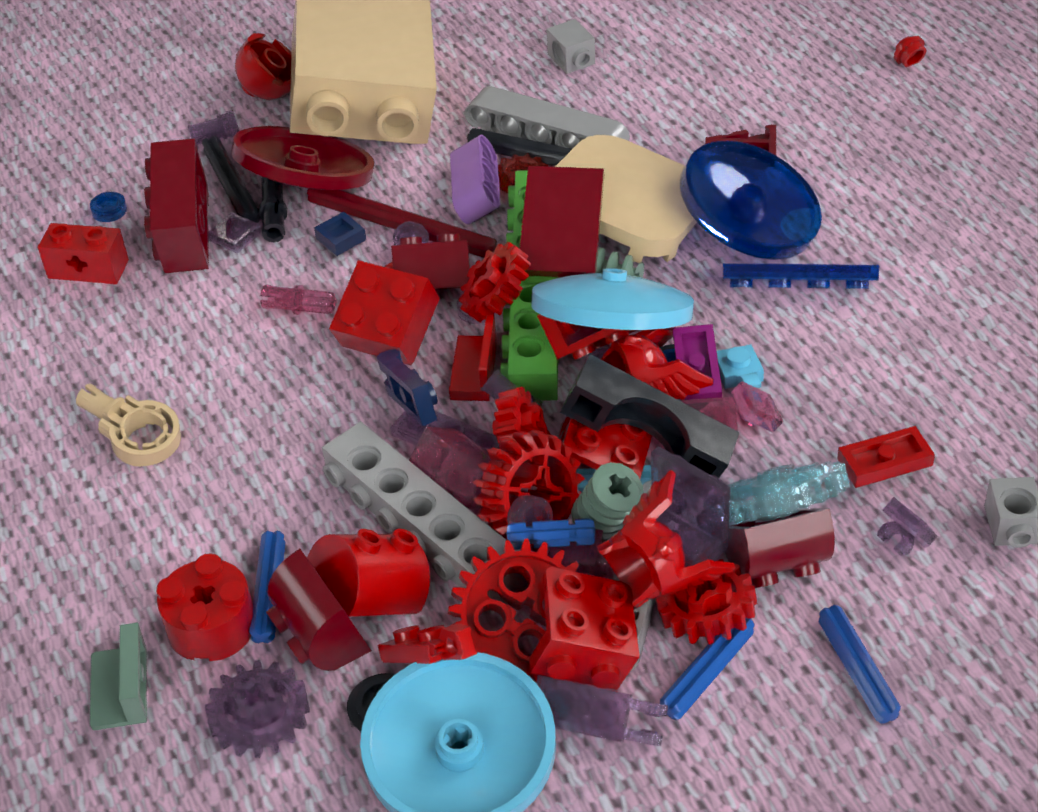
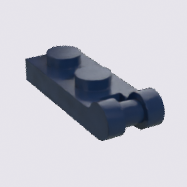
[377,349,438,426]

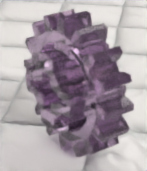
[205,660,310,758]

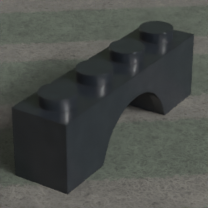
[560,354,740,491]

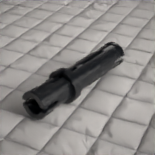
[258,176,287,243]

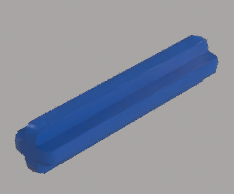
[249,530,286,644]
[818,605,901,724]
[660,618,755,720]

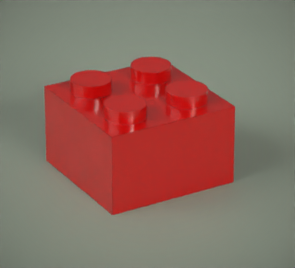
[329,260,440,366]

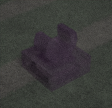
[877,497,938,556]

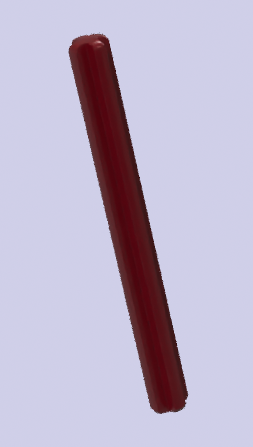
[306,189,497,258]

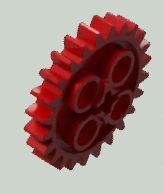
[448,539,579,688]

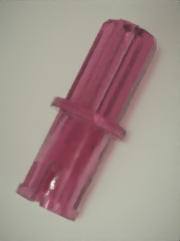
[260,284,337,315]

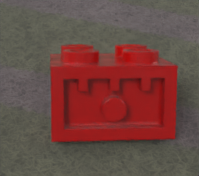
[537,314,637,360]
[557,416,652,479]

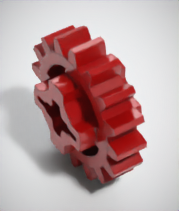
[458,242,531,323]
[492,387,551,444]
[656,559,758,645]

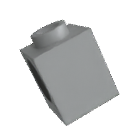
[547,19,595,74]
[984,477,1038,548]

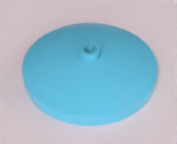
[531,268,694,330]
[360,652,556,812]

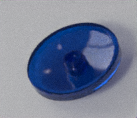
[680,141,822,260]

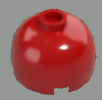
[235,33,291,101]

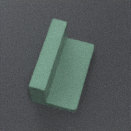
[90,622,147,730]

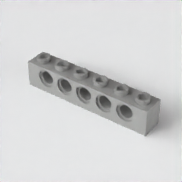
[322,421,528,615]

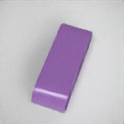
[450,135,501,225]

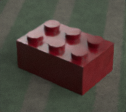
[144,138,209,273]

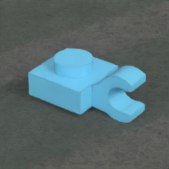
[717,344,764,406]

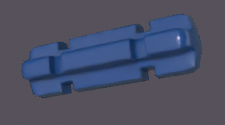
[507,518,596,550]

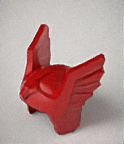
[601,327,714,400]
[597,470,736,608]

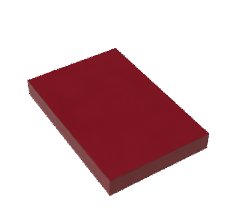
[520,166,605,277]

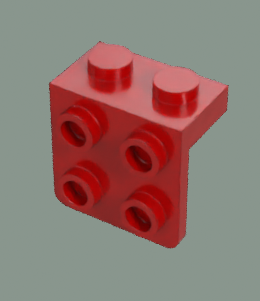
[529,567,640,690]

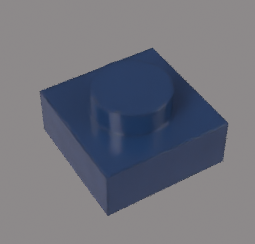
[314,211,366,256]

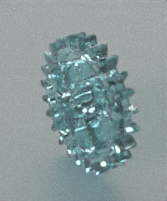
[705,461,850,524]

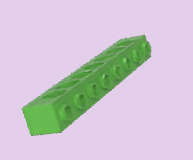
[501,170,559,401]

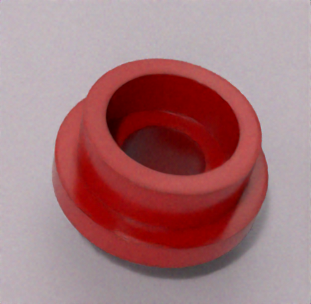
[894,36,927,68]

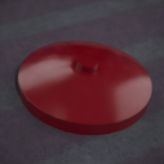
[231,126,375,190]

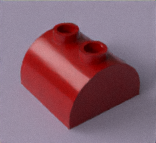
[307,528,430,617]

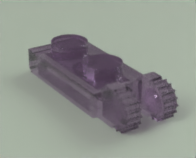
[536,675,669,746]

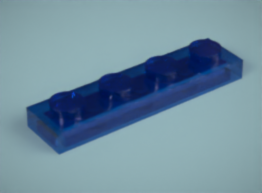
[722,263,879,289]

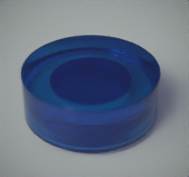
[90,192,127,222]

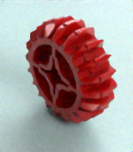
[472,430,585,546]

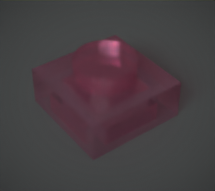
[731,381,784,432]

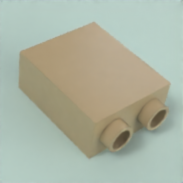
[290,0,437,144]

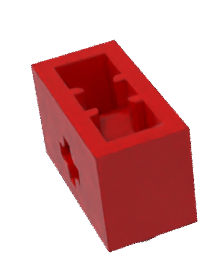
[38,223,129,284]

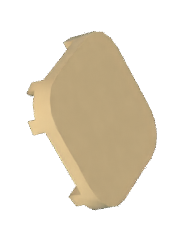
[555,135,713,263]

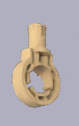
[76,384,181,467]

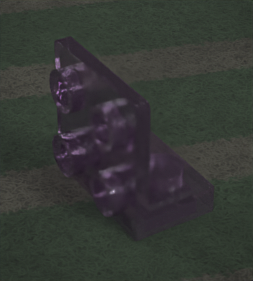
[651,446,730,567]

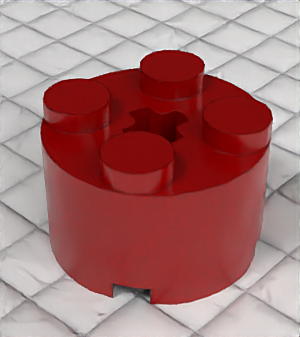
[156,553,253,661]

